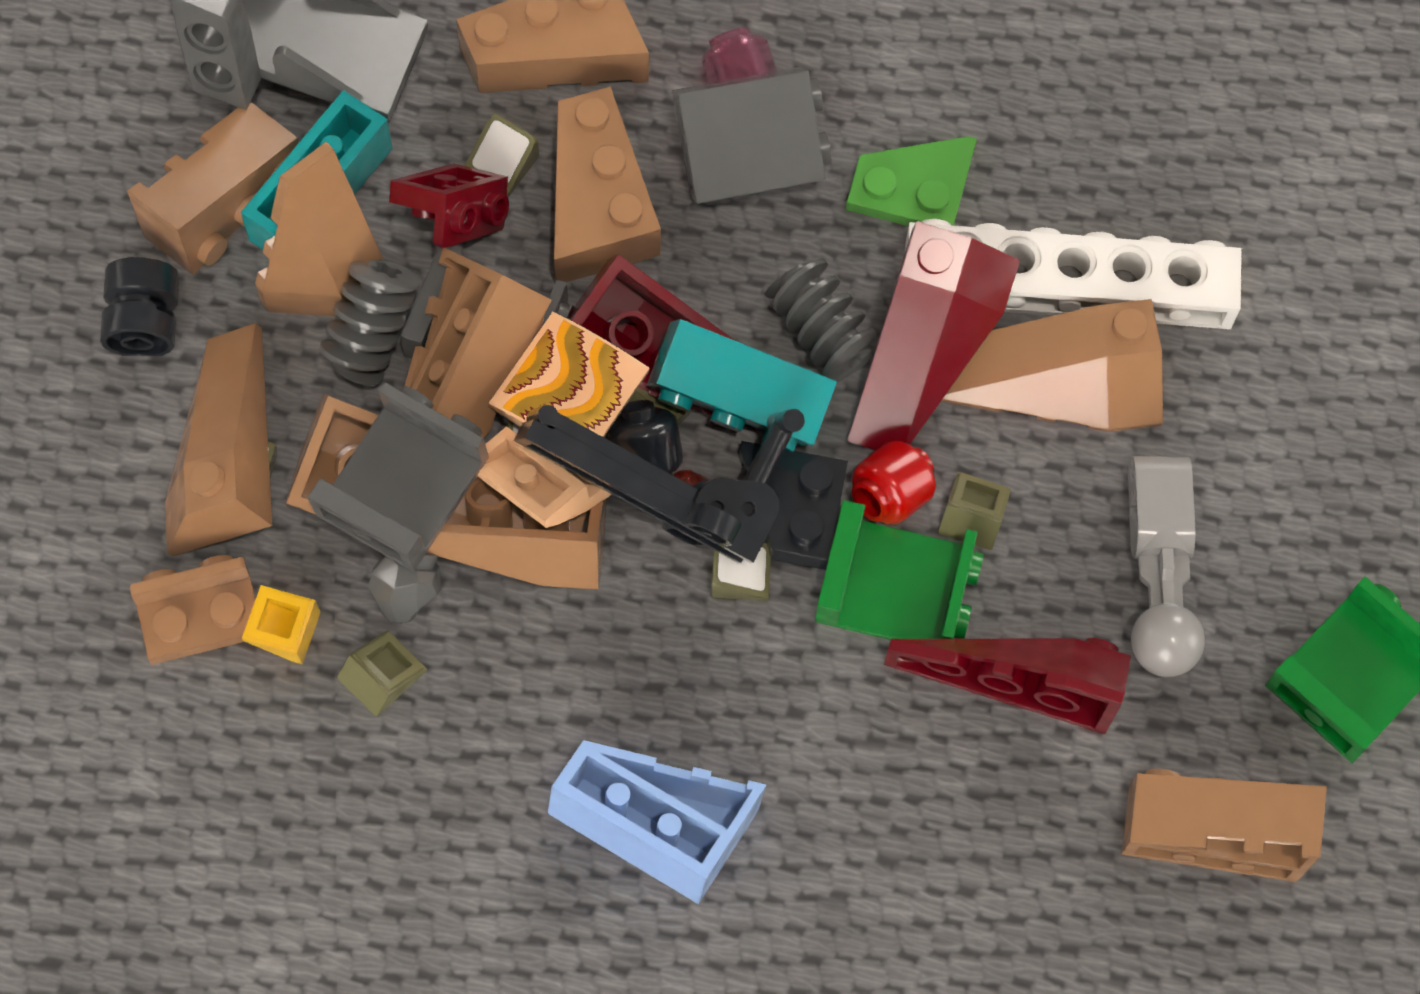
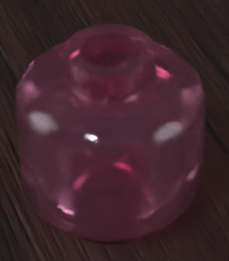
[702,27,777,83]

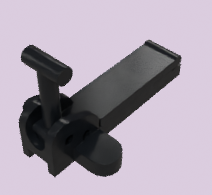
[513,405,805,563]

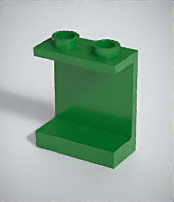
[814,500,984,640]
[1265,576,1420,764]

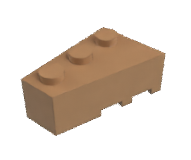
[456,0,649,93]
[554,86,661,282]
[127,102,299,275]
[404,248,552,438]
[1121,769,1327,882]

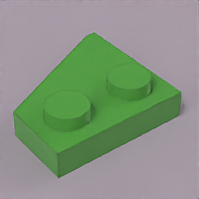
[846,136,977,226]

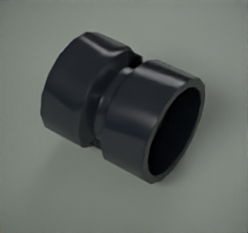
[100,257,179,356]

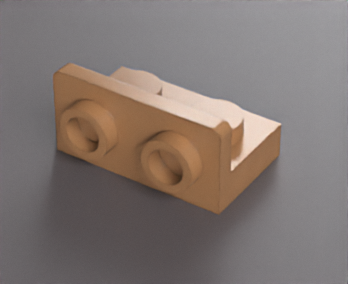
[129,555,256,665]

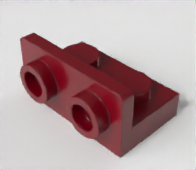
[389,163,509,248]

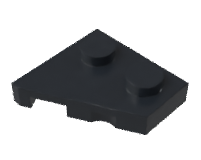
[739,441,848,570]

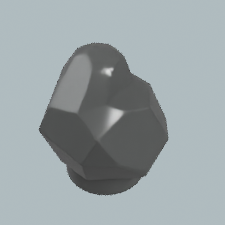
[368,553,441,624]

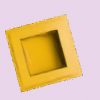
[242,585,321,664]

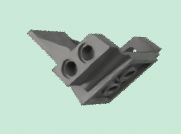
[170,0,428,123]

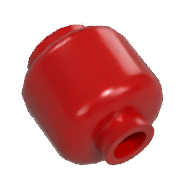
[851,441,936,525]

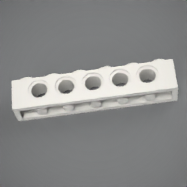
[905,219,1241,329]

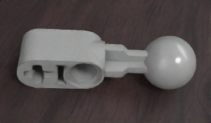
[1128,456,1205,677]

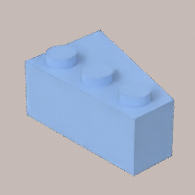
[548,740,766,904]

